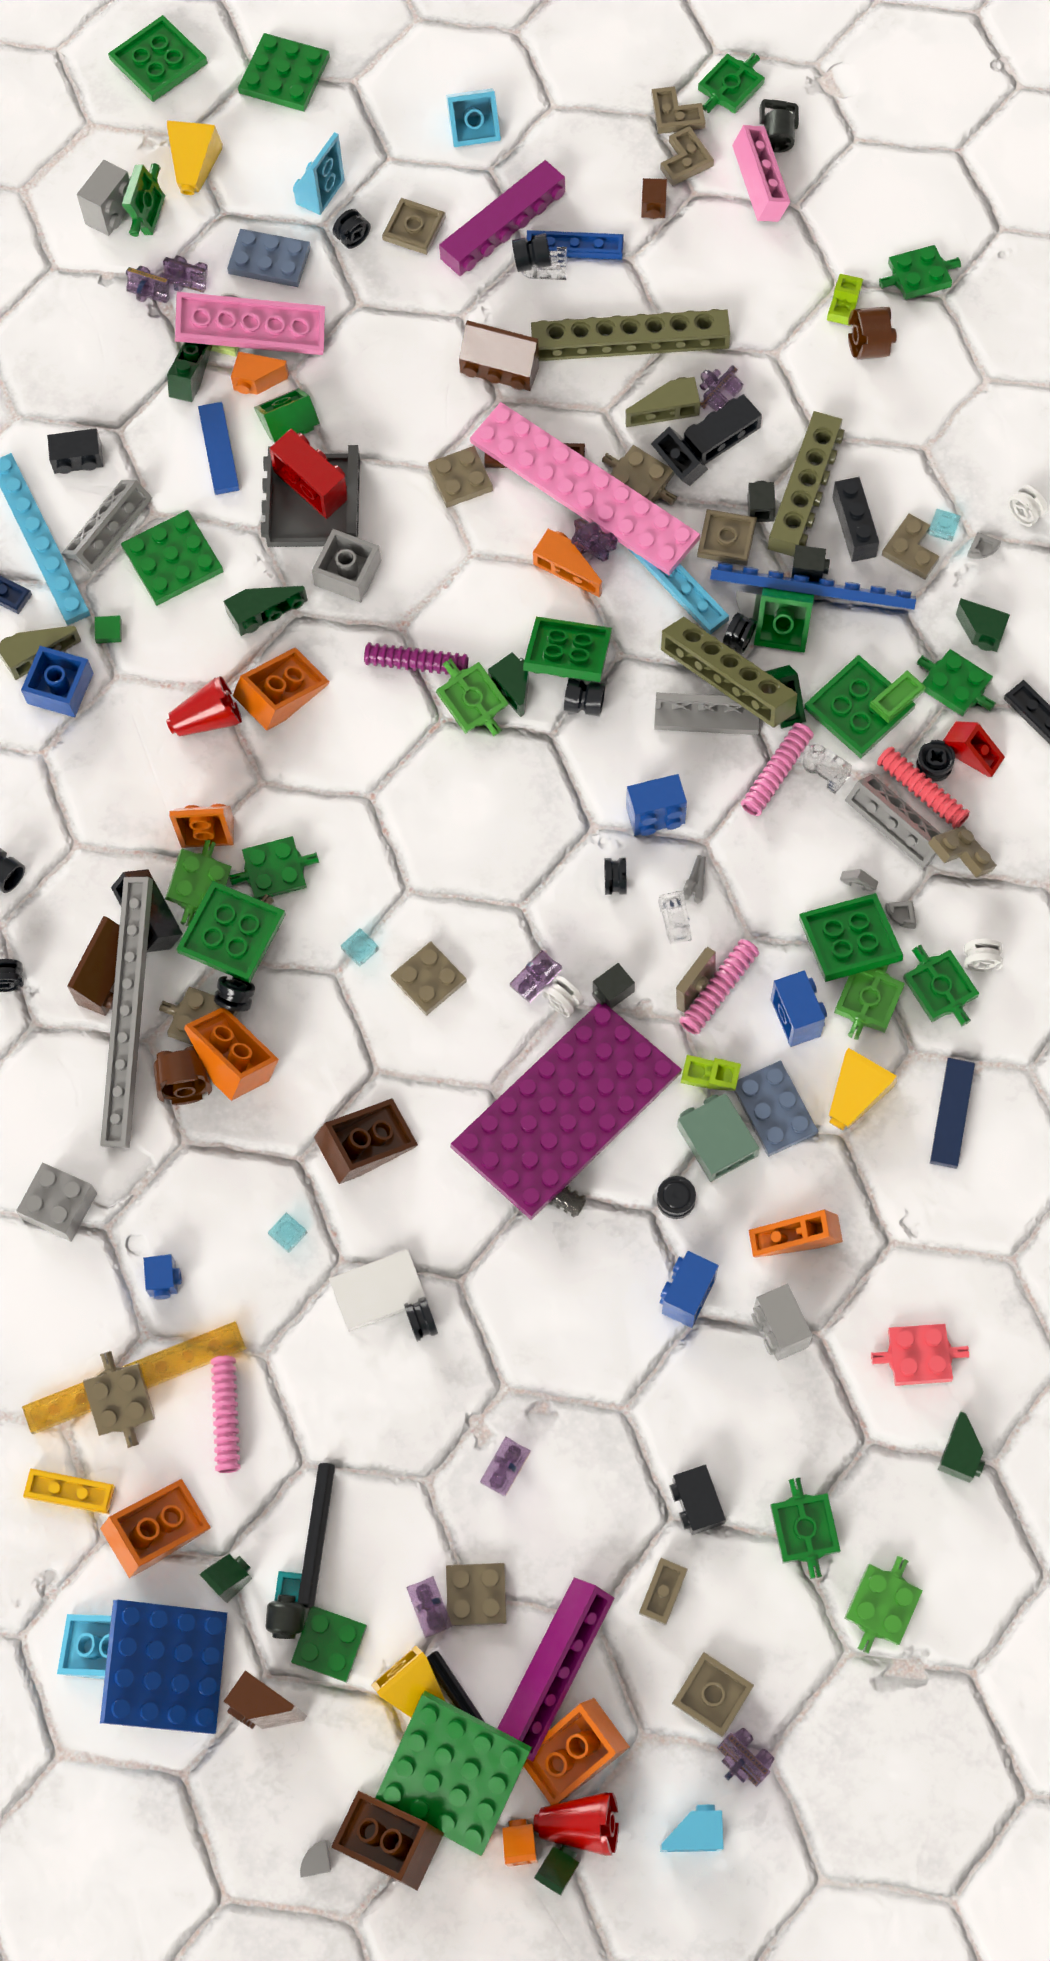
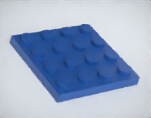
[100,1599,228,1734]

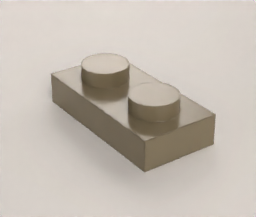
[639,1558,688,1625]

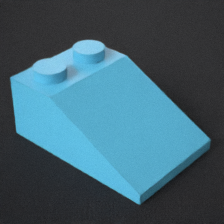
[293,132,345,215]
[57,1614,111,1680]

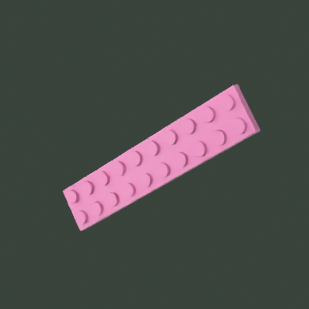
[470,402,700,576]

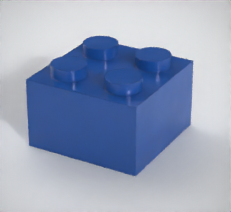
[21,646,94,718]
[626,774,687,836]
[770,970,827,1047]
[659,1251,719,1328]

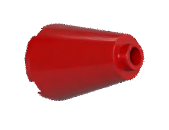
[166,676,242,737]
[533,1792,619,1856]

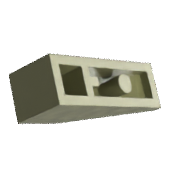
[625,377,700,427]
[0,625,81,680]

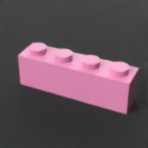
[732,125,790,222]

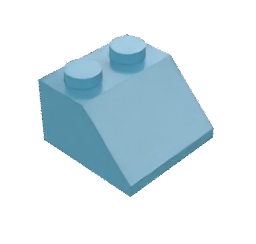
[446,88,501,147]
[660,1804,724,1852]

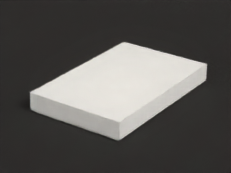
[329,1249,428,1332]

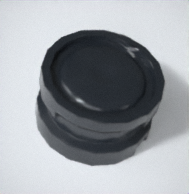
[332,209,371,249]
[723,612,757,654]
[916,740,955,782]
[604,858,627,895]
[0,959,24,992]
[214,976,255,1012]
[657,1176,696,1219]
[404,1297,438,1342]

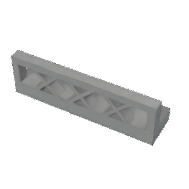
[61,480,152,572]
[654,692,759,735]
[845,774,942,868]

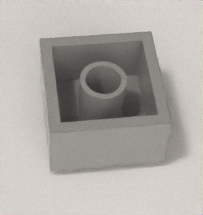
[76,159,130,236]
[312,529,382,603]
[16,1162,97,1242]
[751,1284,813,1361]

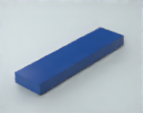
[526,230,624,260]
[198,402,240,495]

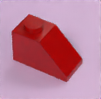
[943,721,1005,777]

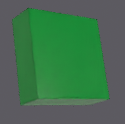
[95,615,122,644]

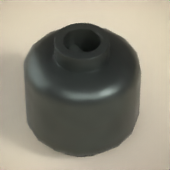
[265,1595,305,1639]

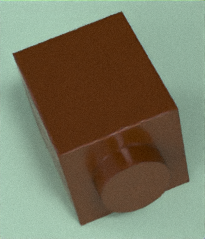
[641,178,667,219]

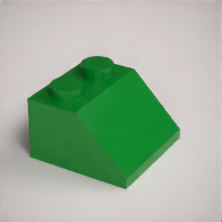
[254,388,320,443]
[754,587,814,653]

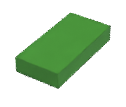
[870,670,926,723]

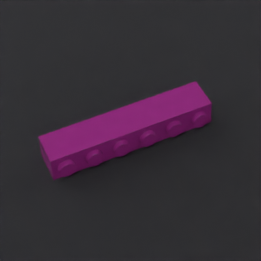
[439,160,565,276]
[497,1577,615,1761]

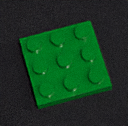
[108,15,208,102]
[238,33,330,112]
[121,510,224,606]
[523,616,612,682]
[804,655,916,759]
[176,881,286,983]
[799,893,903,982]

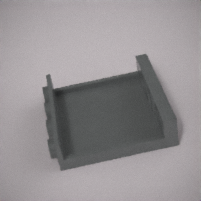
[261,445,360,547]

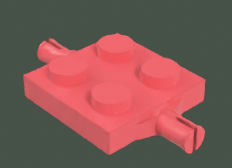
[871,1324,969,1386]

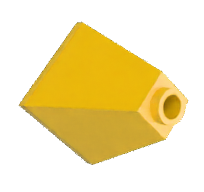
[167,120,223,195]
[829,1048,897,1130]
[371,1646,445,1718]

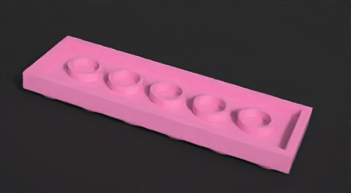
[175,292,325,355]

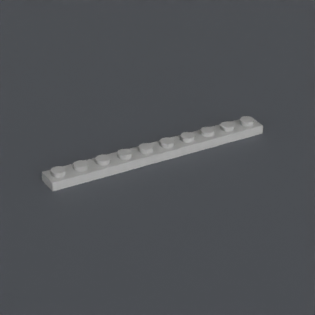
[100,877,153,1148]

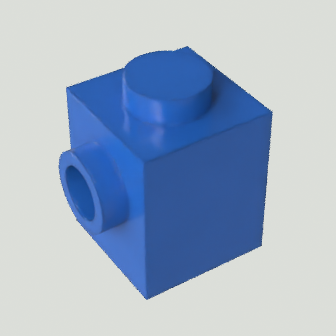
[143,1254,182,1300]

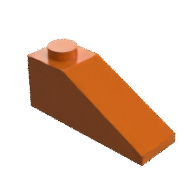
[533,528,602,597]
[749,1209,843,1258]
[502,1819,538,1867]

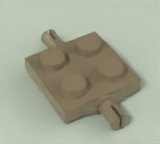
[602,445,677,506]
[159,986,238,1045]
[83,1351,156,1448]

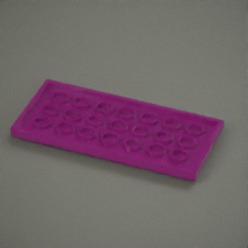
[450,1003,682,1220]

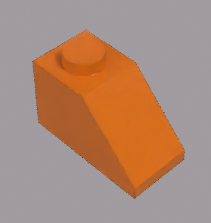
[231,352,289,395]

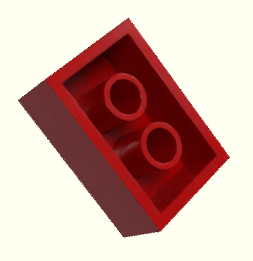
[269,429,347,519]

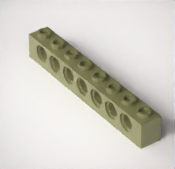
[531,309,730,361]

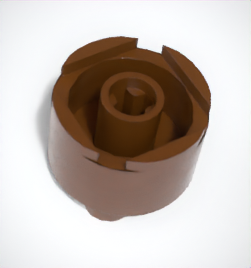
[848,307,897,360]
[153,1046,212,1105]

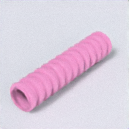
[741,723,814,816]
[679,939,759,1034]
[210,1356,241,1473]

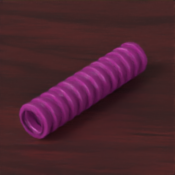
[364,642,469,675]

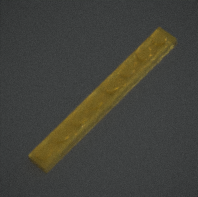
[22,1321,246,1435]

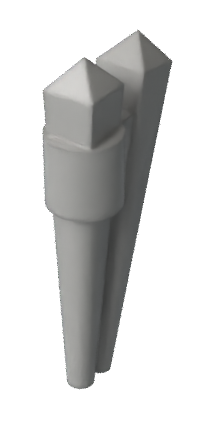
[682,855,706,904]

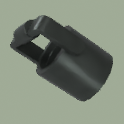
[759,99,799,153]

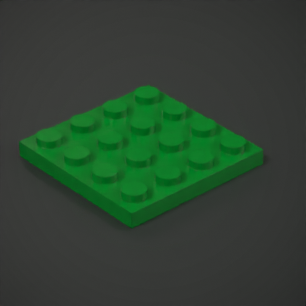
[375,1691,532,1856]

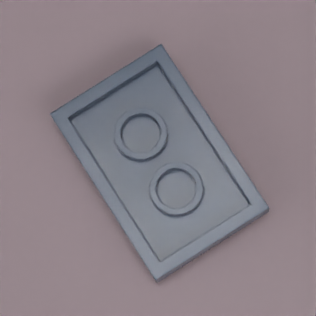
[227,229,311,287]
[734,1060,818,1157]

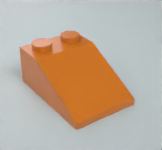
[233,647,330,730]
[169,804,234,848]
[184,1007,279,1101]
[100,1478,211,1578]
[524,1698,630,1805]

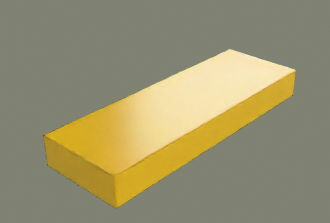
[23,1468,115,1515]

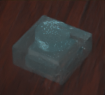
[928,509,961,542]
[340,928,379,967]
[267,1212,308,1253]

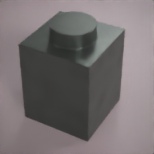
[747,481,776,522]
[791,545,830,582]
[592,963,635,1009]

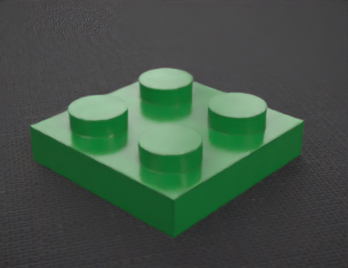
[291,1606,367,1683]

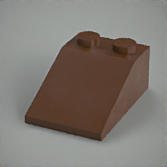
[314,1098,418,1184]
[331,1791,444,1891]

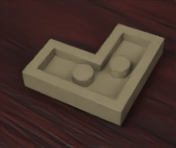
[651,86,705,134]
[660,126,714,186]
[881,513,940,580]
[928,826,997,878]

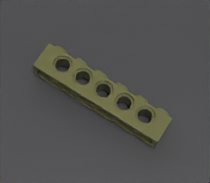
[768,411,845,557]
[661,617,797,728]

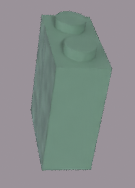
[677,1093,760,1182]

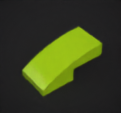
[827,274,863,326]
[680,1055,741,1091]

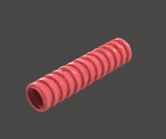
[877,746,970,829]

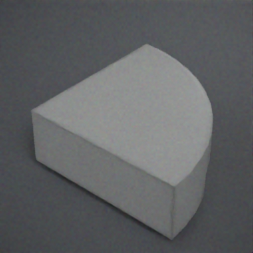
[967,532,1001,559]
[736,591,761,621]
[840,869,878,891]
[885,900,916,929]
[300,1840,331,1878]

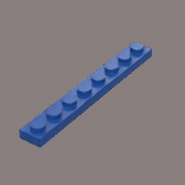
[710,563,916,610]

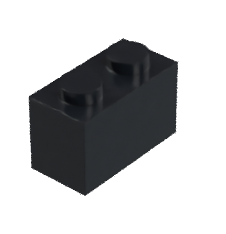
[651,427,708,486]
[47,428,104,474]
[669,1464,726,1535]

